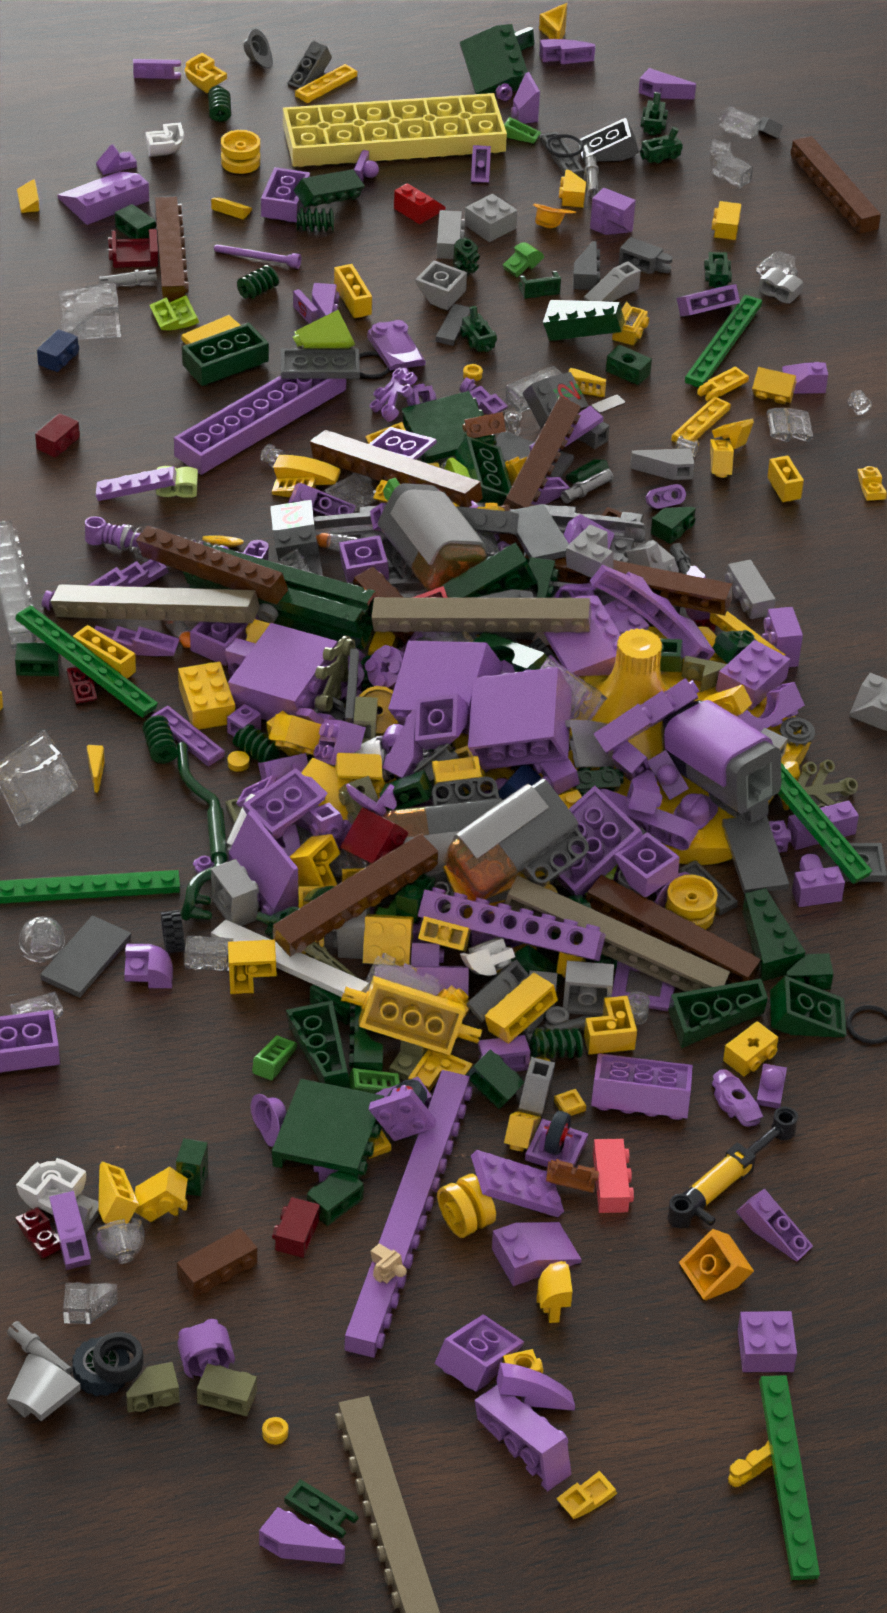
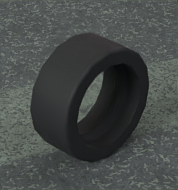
[93,1332,143,1384]

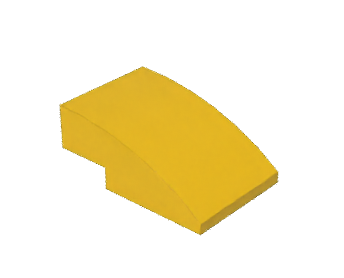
[301,758,356,820]

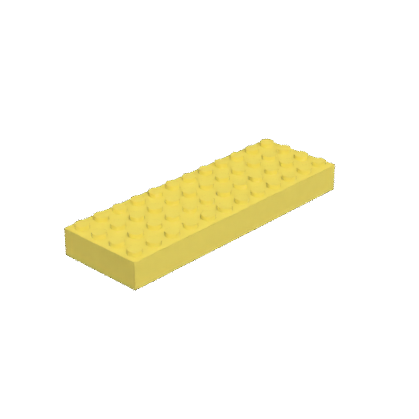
[283,93,507,167]

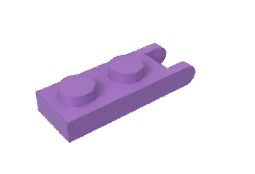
[133,59,181,79]

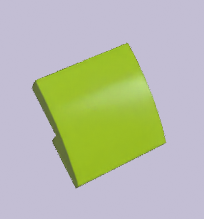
[149,296,199,330]

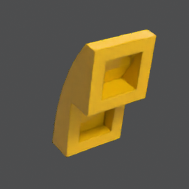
[556,1471,617,1519]

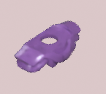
[712,1069,763,1127]

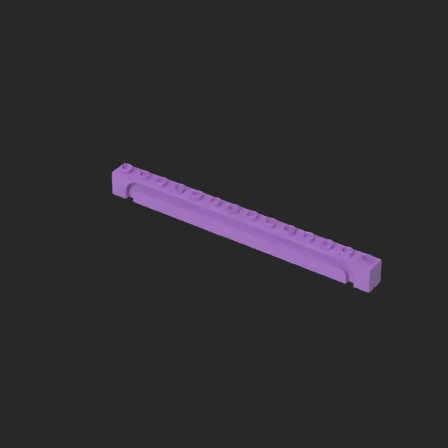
[345,1070,473,1358]

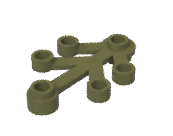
[315,636,355,712]
[797,759,858,808]

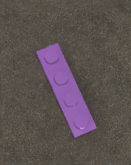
[96,466,177,501]

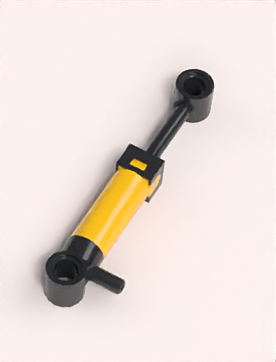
[667,1106,798,1229]

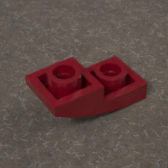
[67,667,97,704]
[16,1207,61,1258]

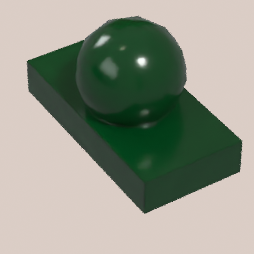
[515,27,535,50]

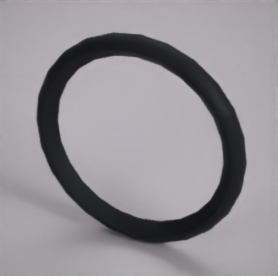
[546,134,583,158]
[359,351,390,378]
[846,1005,887,1044]

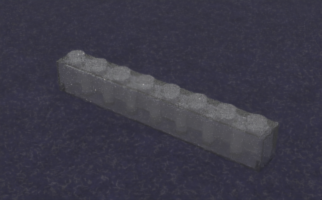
[0,521,37,649]

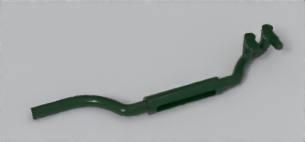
[177,742,227,921]

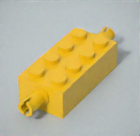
[341,976,482,1055]

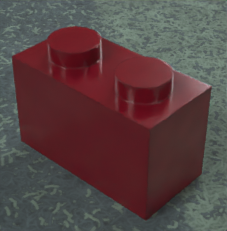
[35,413,80,458]
[272,1197,320,1258]

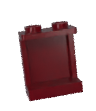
[108,229,158,268]
[340,807,409,864]

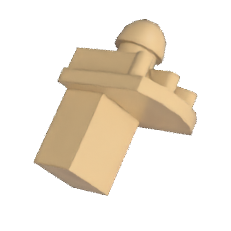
[371,1243,407,1284]

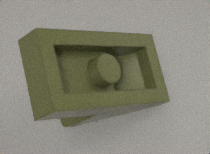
[681,655,727,692]
[389,1040,428,1080]

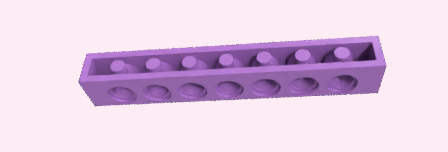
[418,887,606,961]

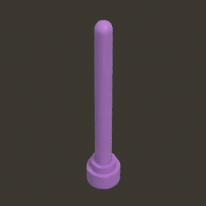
[214,245,301,269]

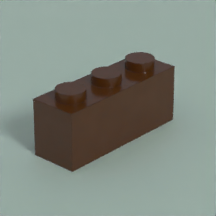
[177,1228,257,1298]

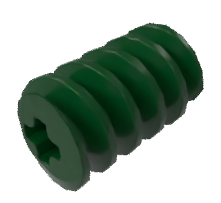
[208,85,231,122]
[297,207,334,232]
[237,265,279,299]
[142,715,178,764]
[233,724,280,763]
[530,1028,583,1058]

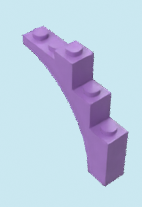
[590,565,715,660]
[594,678,699,754]

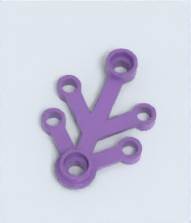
[369,368,417,422]

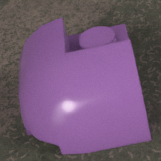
[124,944,173,988]

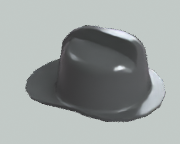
[244,29,273,68]

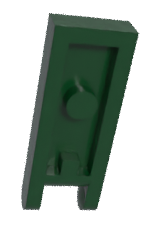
[284,1479,359,1538]

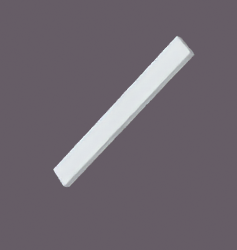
[211,920,370,997]

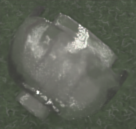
[19,916,66,963]
[93,1218,145,1264]

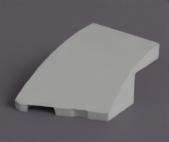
[565,720,615,769]
[7,1354,81,1421]

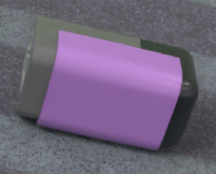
[661,700,781,825]

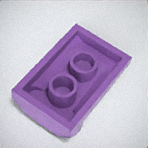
[367,320,426,370]
[243,768,328,839]

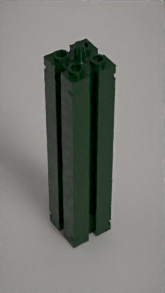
[183,543,377,650]

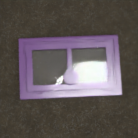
[611,961,675,1011]

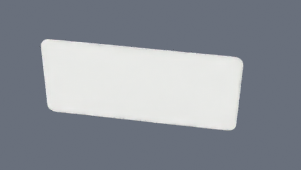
[592,395,625,413]

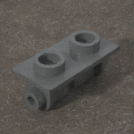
[413,743,459,782]

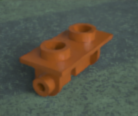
[463,412,506,438]
[546,1159,599,1193]

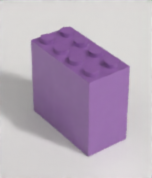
[228,623,342,721]
[388,641,503,735]
[468,667,572,770]

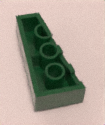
[543,300,625,341]
[742,888,805,982]
[668,979,768,1048]
[286,1001,351,1089]

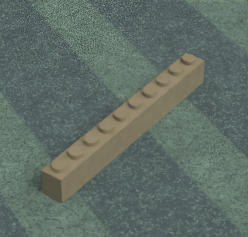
[51,585,260,623]
[372,597,592,633]
[504,875,730,992]
[335,1396,440,1613]

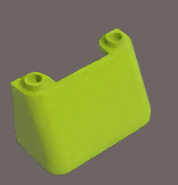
[293,310,355,349]

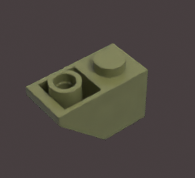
[354,697,378,743]
[126,1362,179,1413]

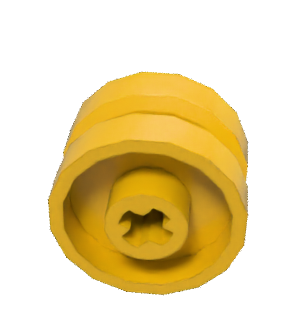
[221,130,260,174]
[359,686,399,737]
[665,875,718,930]
[437,1174,496,1238]

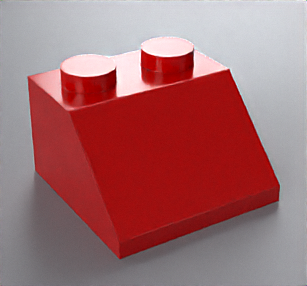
[394,183,446,224]

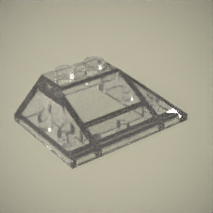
[58,283,121,339]
[0,730,79,828]

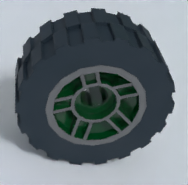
[72,1336,130,1396]

